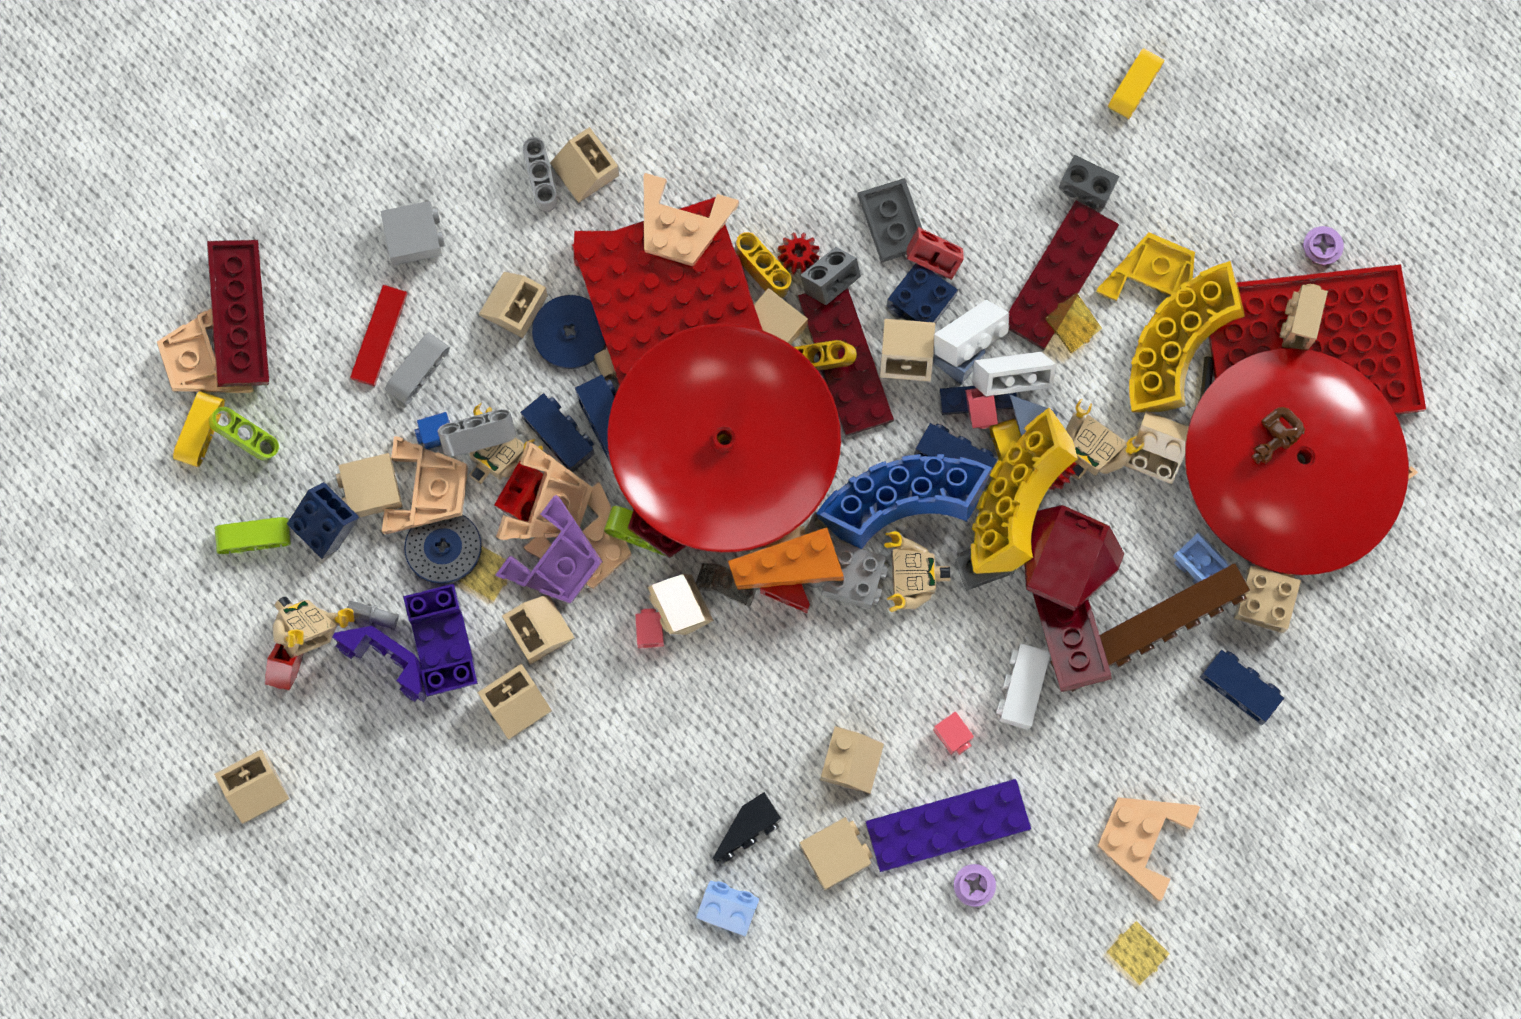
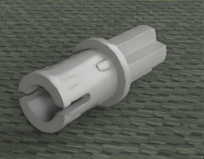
[347,601,399,630]

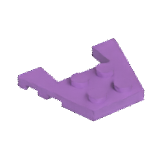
[496,495,603,603]

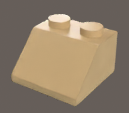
[820,726,884,794]

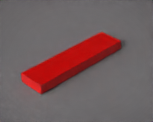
[350,285,408,387]

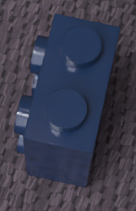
[886,263,958,324]
[287,482,360,559]

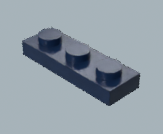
[939,386,1017,415]

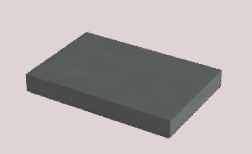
[857,178,923,263]

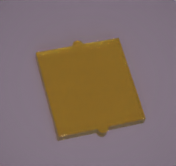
[1045,293,1102,353]
[458,546,507,601]
[1106,921,1170,985]

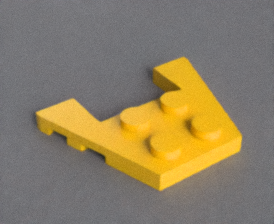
[1096,232,1195,301]

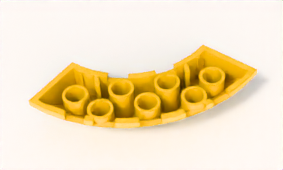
[1129,261,1245,413]
[971,408,1078,574]

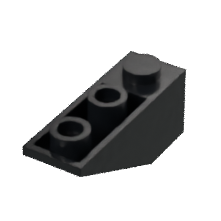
[713,792,781,864]

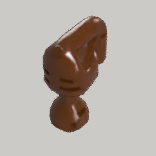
[1252,407,1305,464]

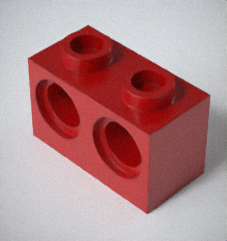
[907,227,964,280]
[494,461,543,522]

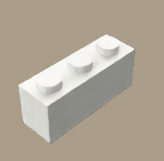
[934,300,1009,367]
[972,352,1056,396]
[996,644,1050,730]

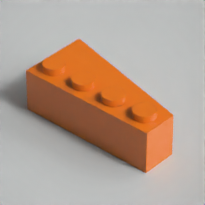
[728,527,844,590]

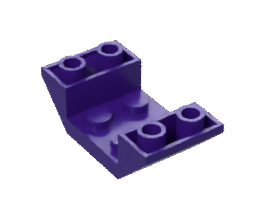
[403,584,478,697]
[332,626,426,703]

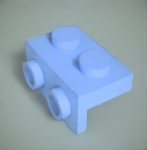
[1173,532,1231,584]
[696,881,759,937]

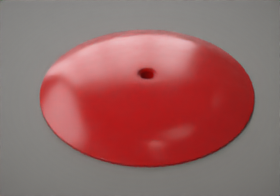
[608,324,841,553]
[1185,348,1409,575]

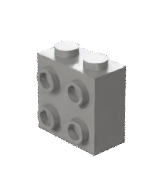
[381,201,445,266]
[822,542,889,609]

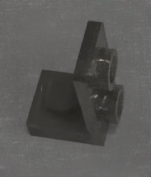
[696,563,757,606]

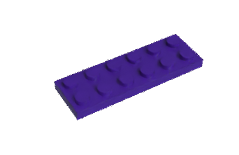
[865,779,1031,872]

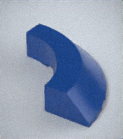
[816,454,992,549]

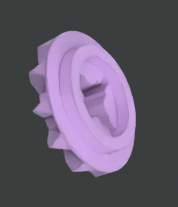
[1303,226,1344,266]
[953,864,996,907]

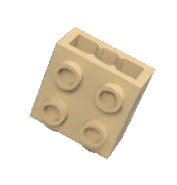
[1280,284,1328,350]
[754,288,808,345]
[336,453,403,517]
[1234,565,1301,633]
[799,817,873,891]

